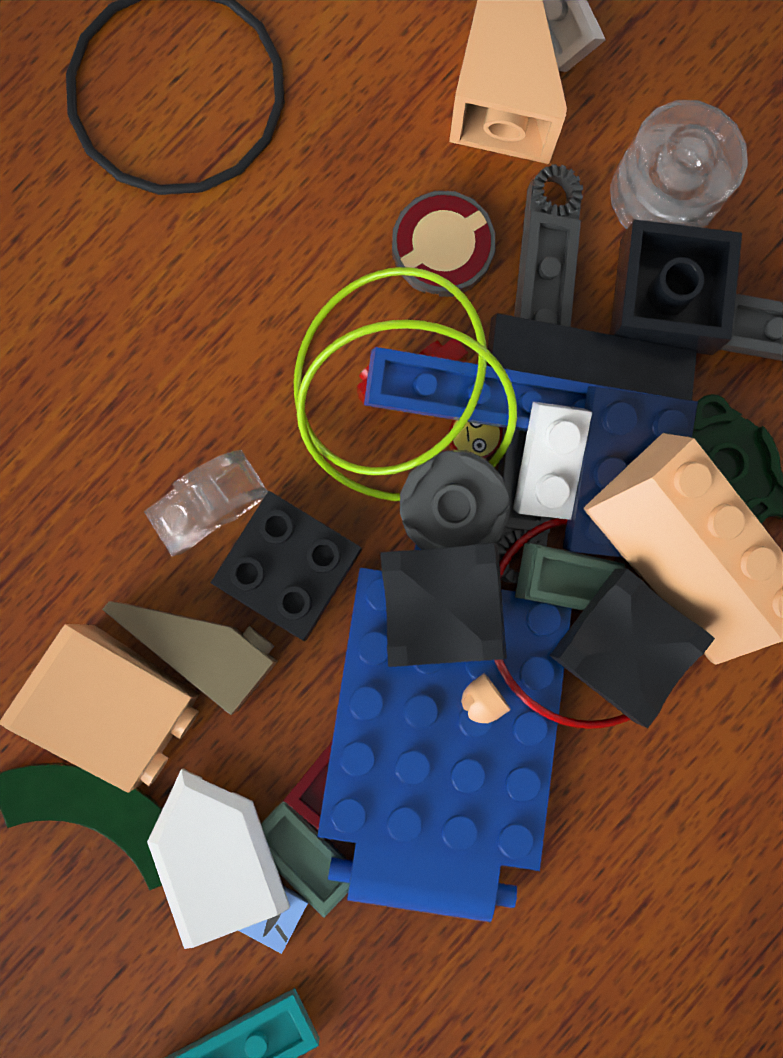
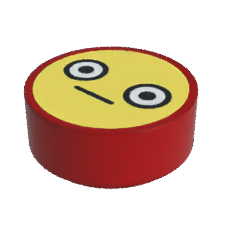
[449,420,502,459]

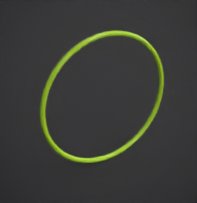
[294,267,487,475]
[297,320,517,501]

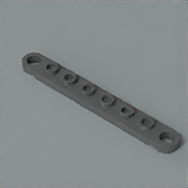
[495,164,583,584]

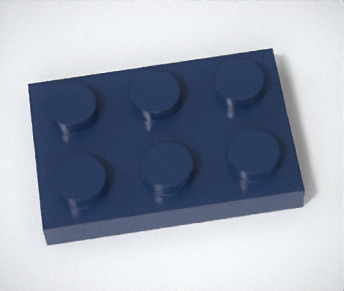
[563,386,698,557]

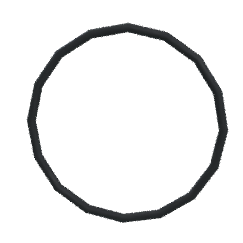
[66,0,285,195]

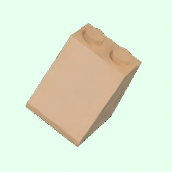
[449,0,567,164]
[0,624,200,793]

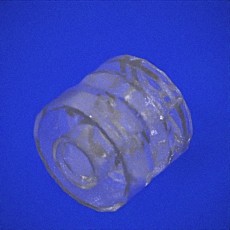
[610,100,748,229]

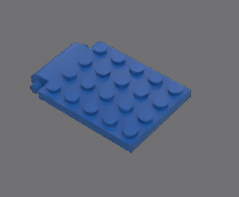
[317,568,572,922]

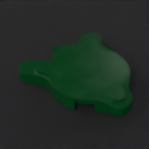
[692,394,783,524]

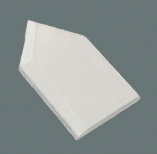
[147,768,290,949]

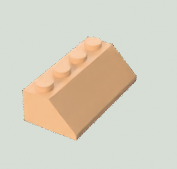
[583,433,783,665]

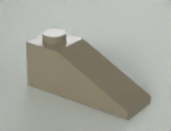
[102,601,278,715]

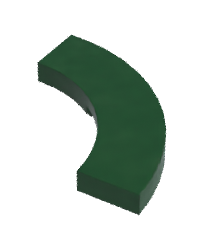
[0,763,163,891]

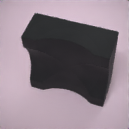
[210,490,362,641]
[381,543,507,667]
[549,569,715,728]

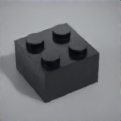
[610,219,742,355]

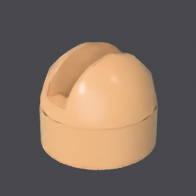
[461,673,511,724]

